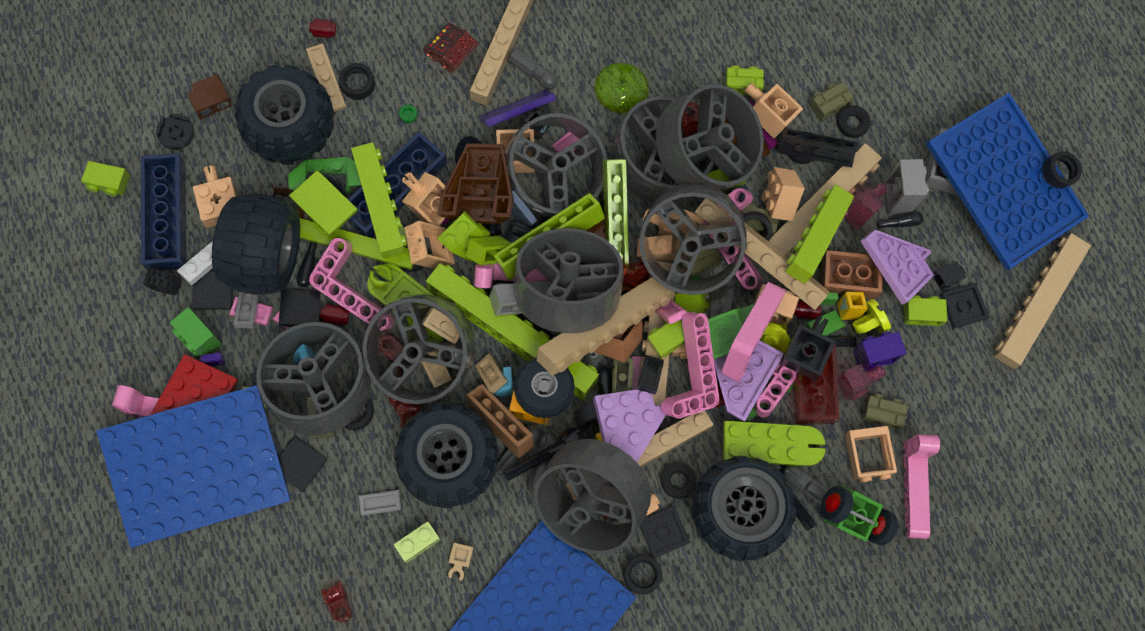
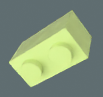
[394,522,441,563]

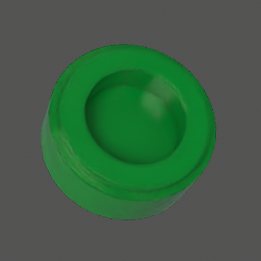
[399,105,418,124]

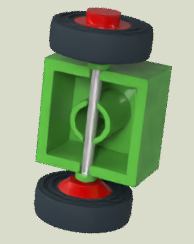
[820,485,898,546]

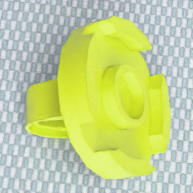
[853,299,891,334]
[760,322,790,354]

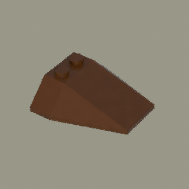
[438,144,514,224]

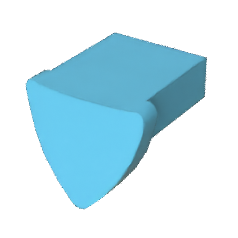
[293,344,316,364]
[492,367,514,397]

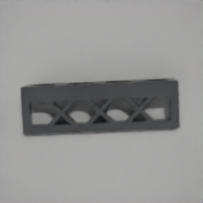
[779,128,858,168]

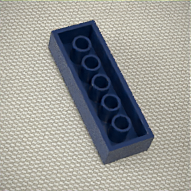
[348,131,447,238]
[141,153,187,270]

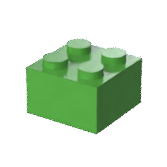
[169,307,222,358]

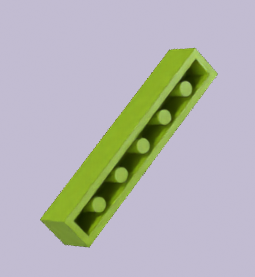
[351,142,407,259]
[603,159,629,275]
[785,184,854,285]
[493,193,605,281]

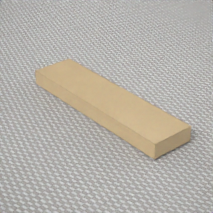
[306,43,346,112]

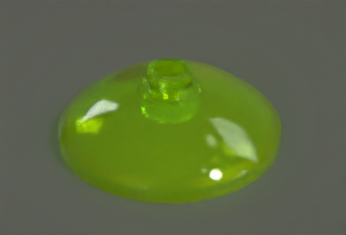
[595,63,649,113]

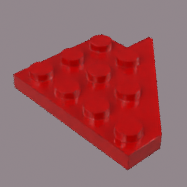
[150,354,239,415]

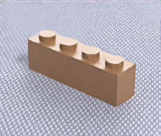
[467,384,534,459]

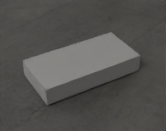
[359,490,402,516]

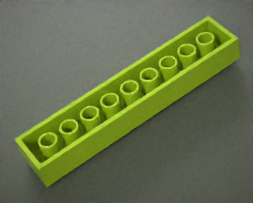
[426,263,599,401]

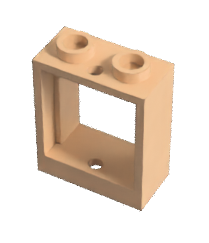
[404,221,455,269]
[845,426,897,483]

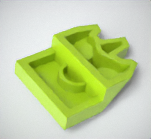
[437,211,491,262]

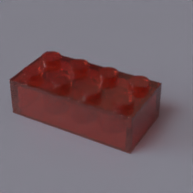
[794,344,840,424]

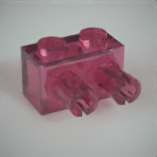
[844,183,887,231]
[835,364,886,401]

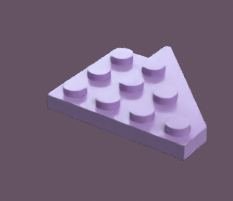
[861,230,934,304]
[714,340,784,422]
[593,389,666,462]

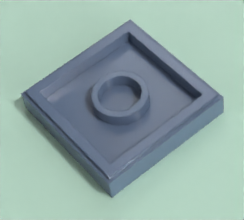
[512,191,537,226]

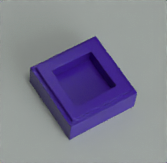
[201,353,225,366]

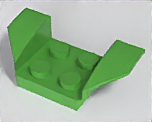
[288,157,362,194]
[708,303,755,359]

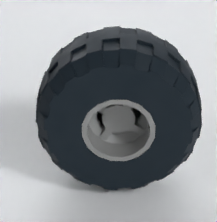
[514,357,575,418]

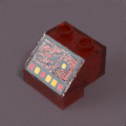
[423,22,479,73]

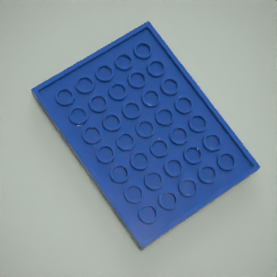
[925,93,1089,270]
[96,385,291,548]
[450,521,636,631]

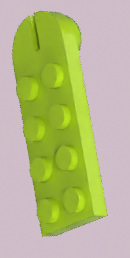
[367,264,445,342]
[723,421,825,466]

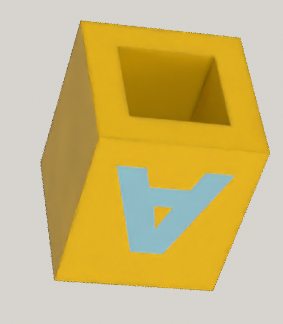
[837,292,868,320]

